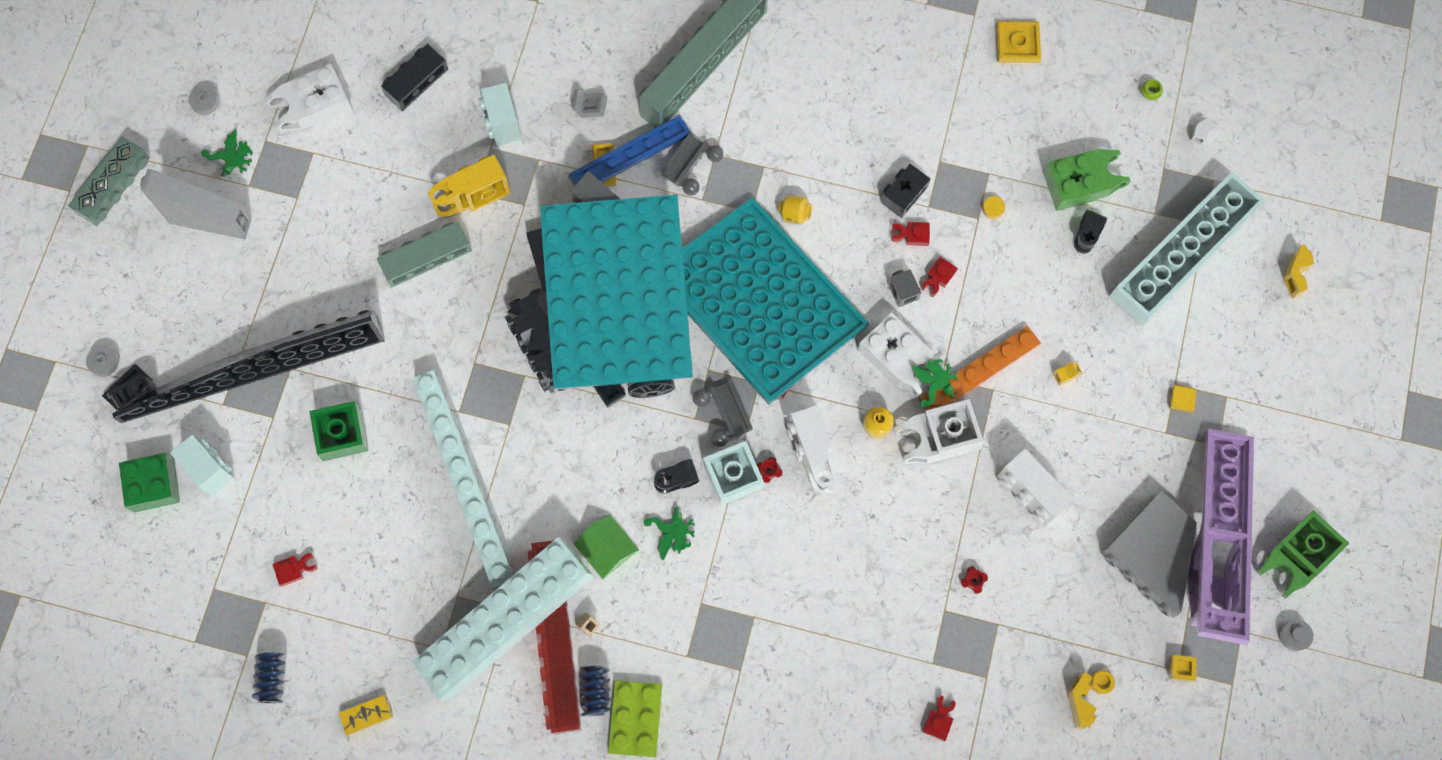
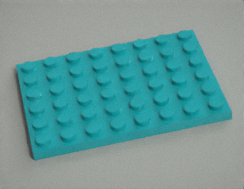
[540,194,693,390]
[682,197,869,405]

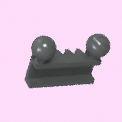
[661,132,724,196]
[692,379,753,447]

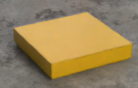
[996,21,1042,63]

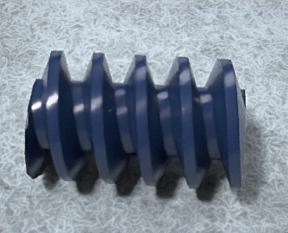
[251,652,286,703]
[579,666,611,717]

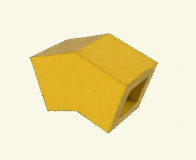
[1053,362,1083,386]

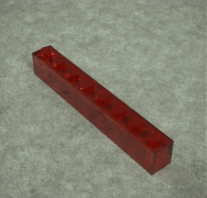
[528,540,582,735]

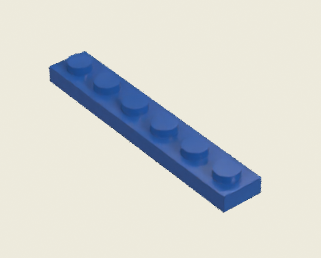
[568,115,691,186]

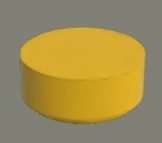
[982,196,1005,219]
[1090,670,1115,695]

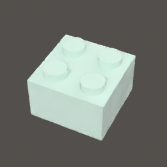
[479,83,522,146]
[170,435,234,497]
[703,441,764,505]

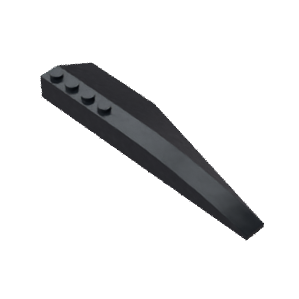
[112,310,385,424]

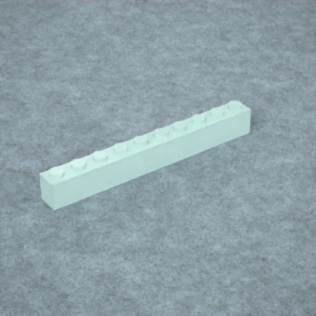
[412,370,514,591]

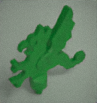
[201,130,253,177]
[911,359,958,408]
[644,507,696,561]

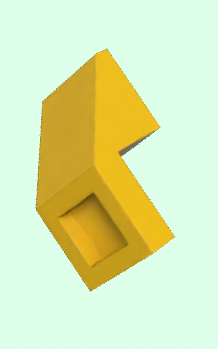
[1283,244,1315,299]
[1067,672,1097,730]

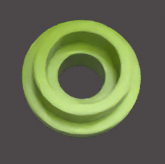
[1141,79,1163,101]

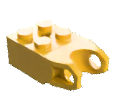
[428,155,511,217]

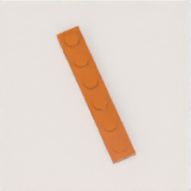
[918,325,1041,411]

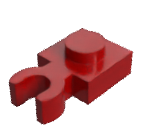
[891,222,930,246]
[921,256,958,298]
[272,553,318,587]
[922,695,956,742]

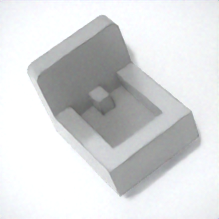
[571,89,607,118]

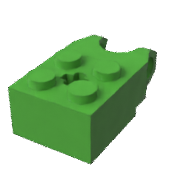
[1043,149,1131,211]
[1257,510,1350,599]

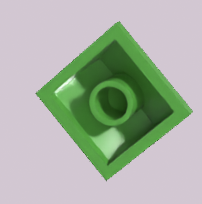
[574,515,639,580]

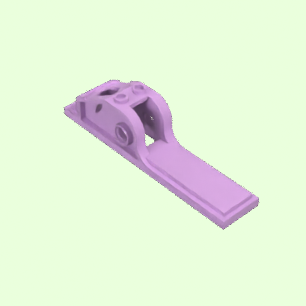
[1187,429,1254,645]

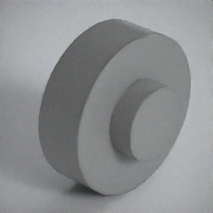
[189,86,219,115]
[86,346,119,377]
[1280,619,1314,651]

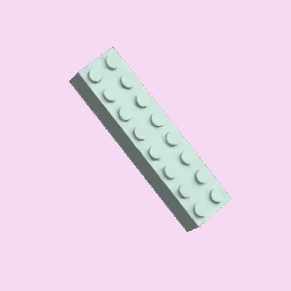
[1109,172,1265,327]
[412,537,594,701]

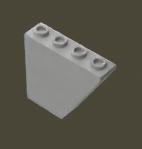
[140,169,252,239]
[1102,490,1197,618]

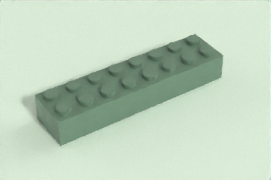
[639,0,768,128]

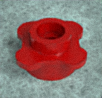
[757,457,783,483]
[961,566,988,594]

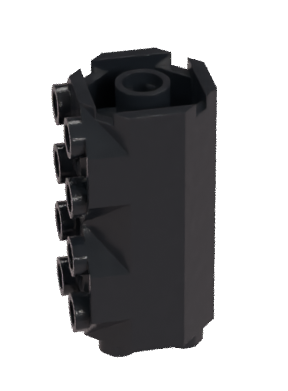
[505,288,566,393]

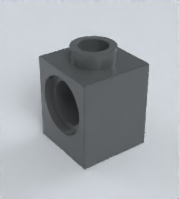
[888,269,922,308]

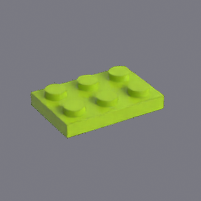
[608,680,663,758]

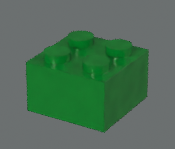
[309,401,368,461]
[119,453,180,513]

